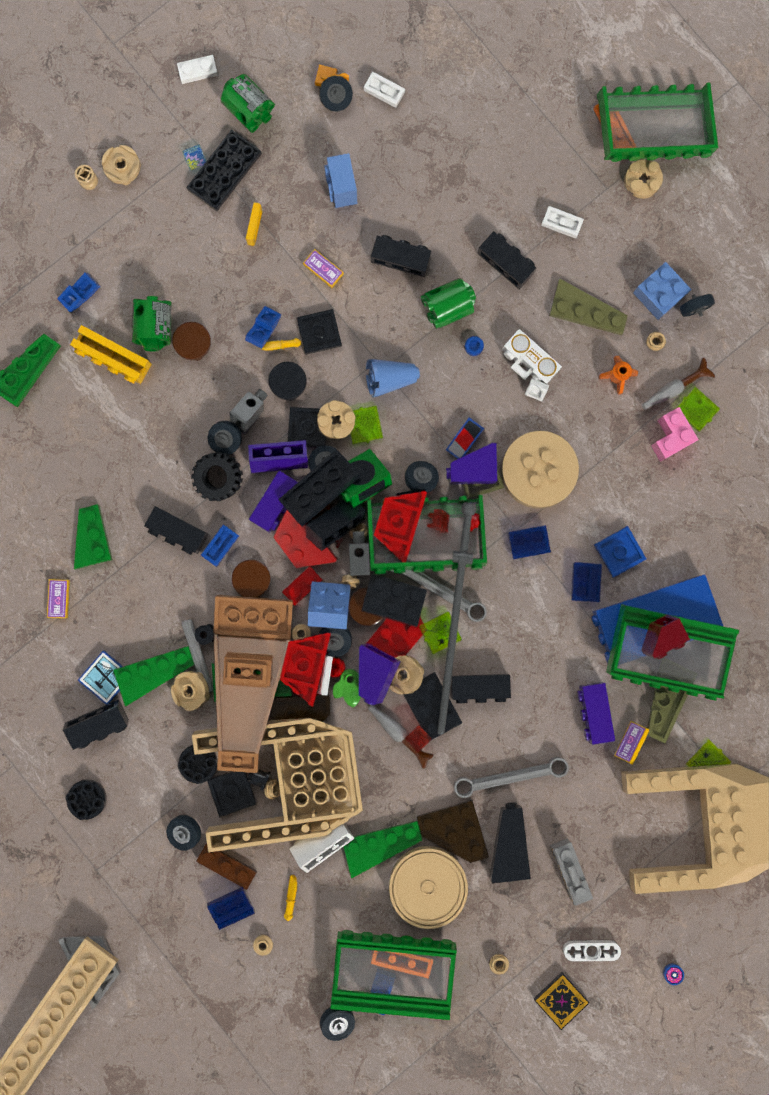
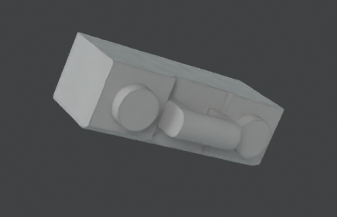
[550,838,593,905]

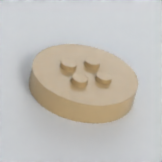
[501,431,579,508]
[389,846,468,929]

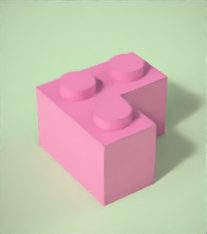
[651,407,699,462]

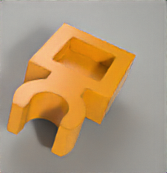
[315,64,349,87]

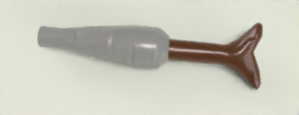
[641,358,715,410]
[368,705,434,769]

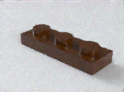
[196,843,257,890]

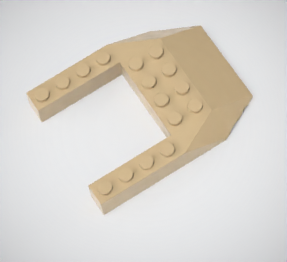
[192,718,363,852]
[621,764,769,894]

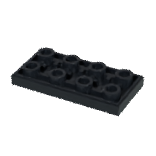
[186,129,262,211]

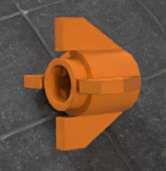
[599,356,638,395]

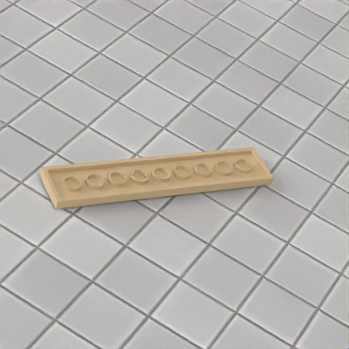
[0,936,119,1095]

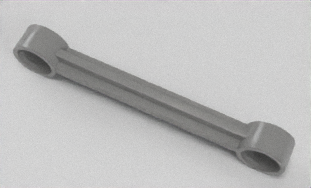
[385,553,487,622]
[454,757,569,798]

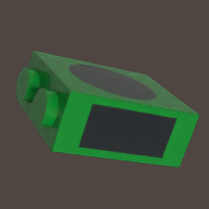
[341,449,392,508]

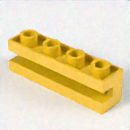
[70,325,152,384]

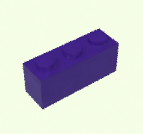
[248,440,308,473]
[248,471,298,533]
[577,682,615,745]

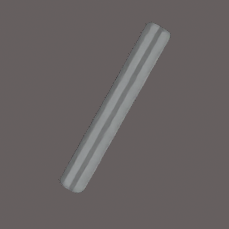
[182,619,213,693]

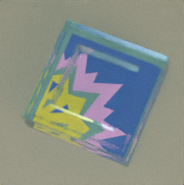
[182,144,206,170]

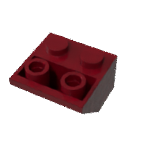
[641,614,690,659]

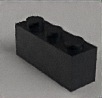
[477,231,536,290]
[371,235,432,277]
[306,500,365,551]
[144,506,208,555]
[451,674,511,703]
[63,700,129,750]

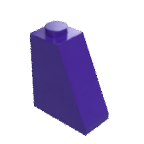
[446,443,497,484]
[359,643,401,705]

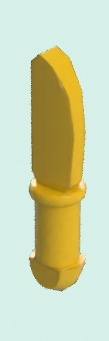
[260,338,301,351]
[284,875,297,921]

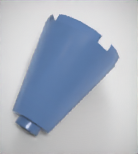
[366,359,420,398]

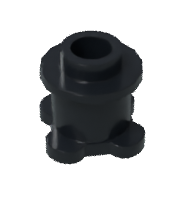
[194,624,214,646]
[247,767,271,791]

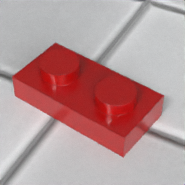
[282,566,323,606]

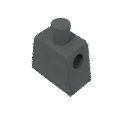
[230,389,268,435]
[349,531,370,576]

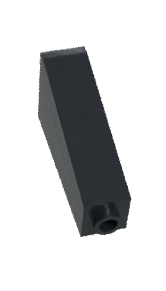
[489,802,531,884]

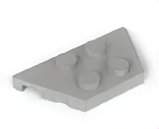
[58,936,121,1009]

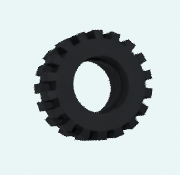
[191,452,243,501]

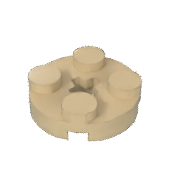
[102,145,141,185]
[624,159,663,199]
[317,400,355,440]
[389,655,424,694]
[171,671,210,711]

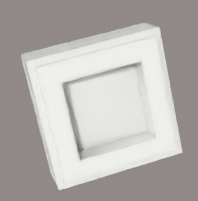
[525,379,549,401]

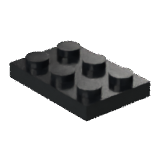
[361,574,427,627]
[403,672,462,741]

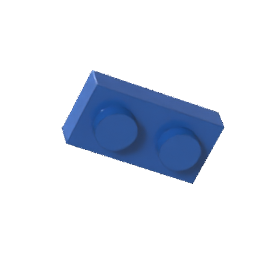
[201,524,239,567]

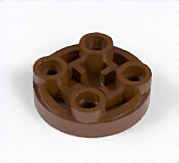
[172,322,211,361]
[232,560,271,598]
[349,587,383,626]

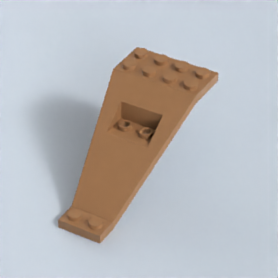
[214,595,293,773]

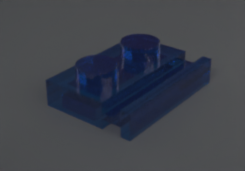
[508,525,551,560]
[571,562,602,602]
[207,887,255,930]

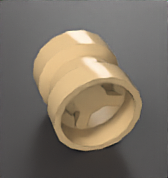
[75,165,98,190]

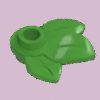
[333,669,361,707]

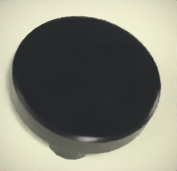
[268,362,307,401]
[178,745,218,784]
[66,780,107,820]

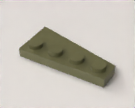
[549,279,628,335]
[647,657,698,743]

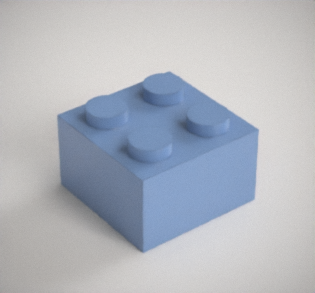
[324,153,357,208]
[633,262,692,320]
[308,581,351,629]

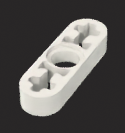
[563,940,621,961]

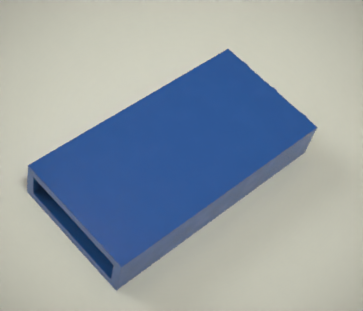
[592,574,723,665]

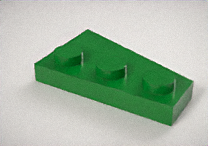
[74,504,113,570]

